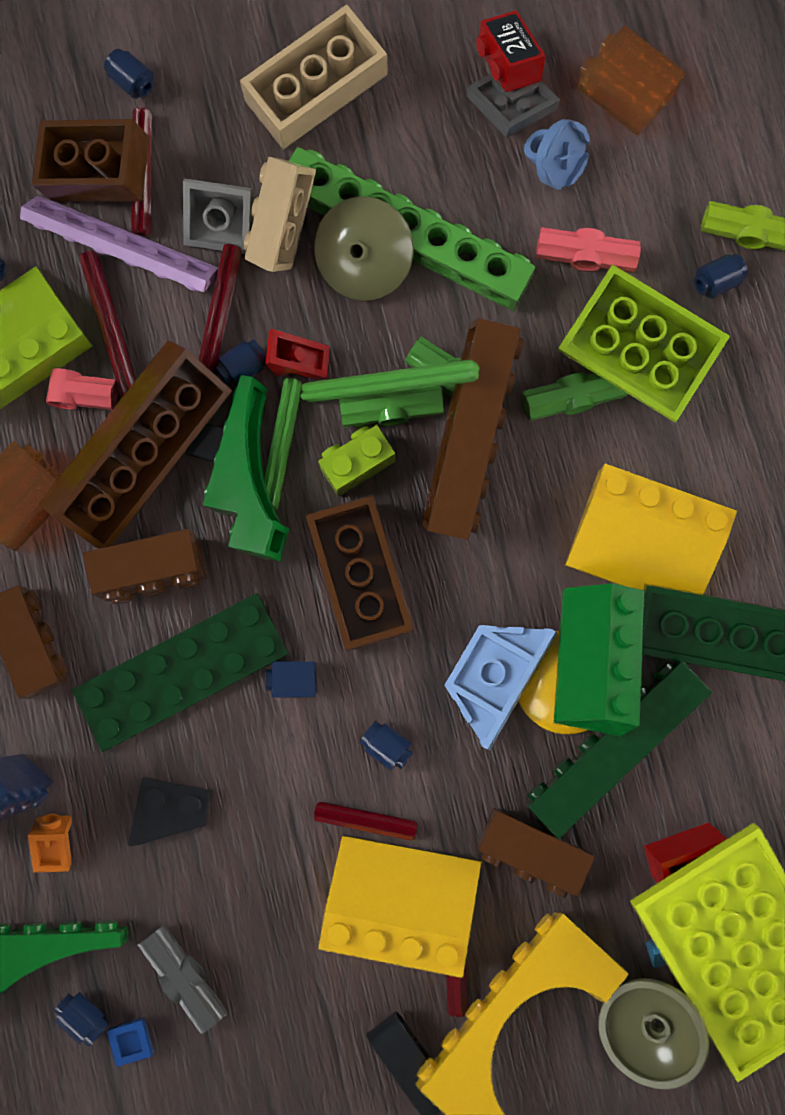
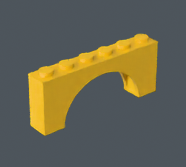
[416,912,628,1115]

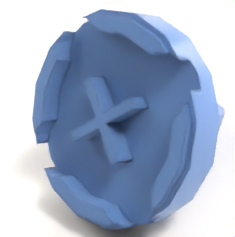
[524,119,590,190]

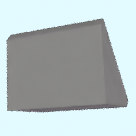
[183,179,255,254]

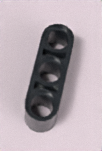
[366,1011,442,1115]

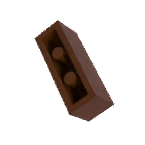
[0,585,67,699]
[477,808,595,898]

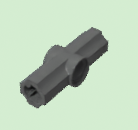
[138,924,228,1034]

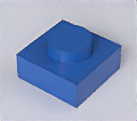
[107,1017,154,1067]

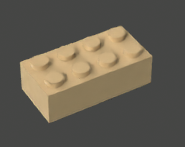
[240,4,387,149]

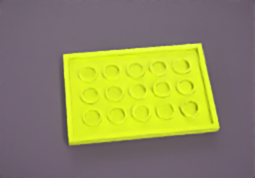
[630,823,785,1082]

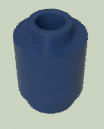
[104,49,154,99]
[694,254,748,299]
[215,339,266,387]
[360,721,413,771]
[54,992,109,1047]

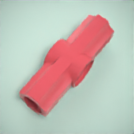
[536,227,641,273]

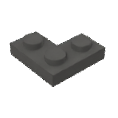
[467,74,560,138]

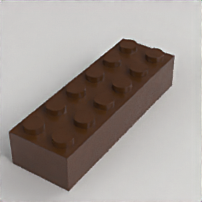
[421,318,524,540]
[38,340,232,549]

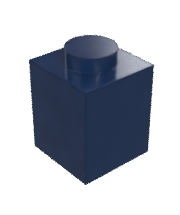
[266,661,317,698]

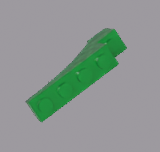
[203,375,289,562]
[0,920,128,995]

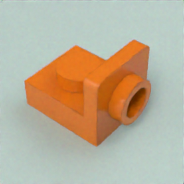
[28,814,72,873]

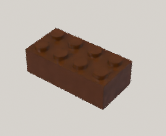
[305,495,414,652]

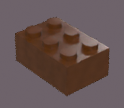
[32,119,150,201]
[83,529,208,605]

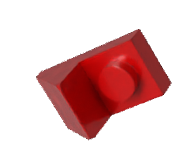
[266,329,330,381]

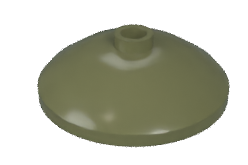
[314,197,414,301]
[599,978,709,1089]

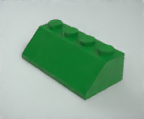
[554,583,644,736]

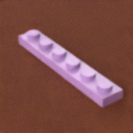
[20,196,218,292]

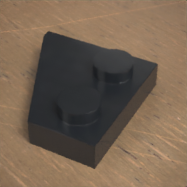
[128,777,213,847]

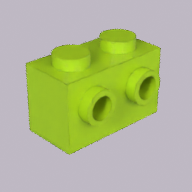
[318,425,395,497]

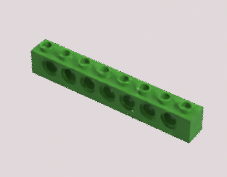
[289,147,536,312]

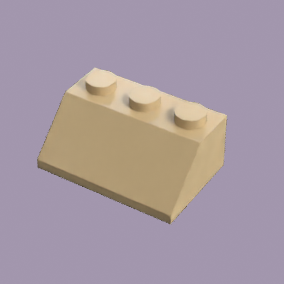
[244,156,316,272]

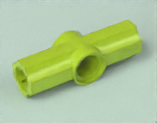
[701,201,785,251]

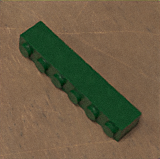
[525,661,712,839]

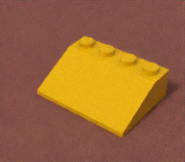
[565,463,737,594]
[318,835,481,978]

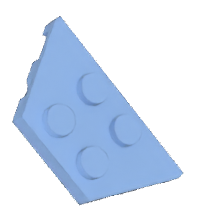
[444,625,557,750]

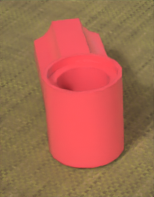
[46,368,118,410]

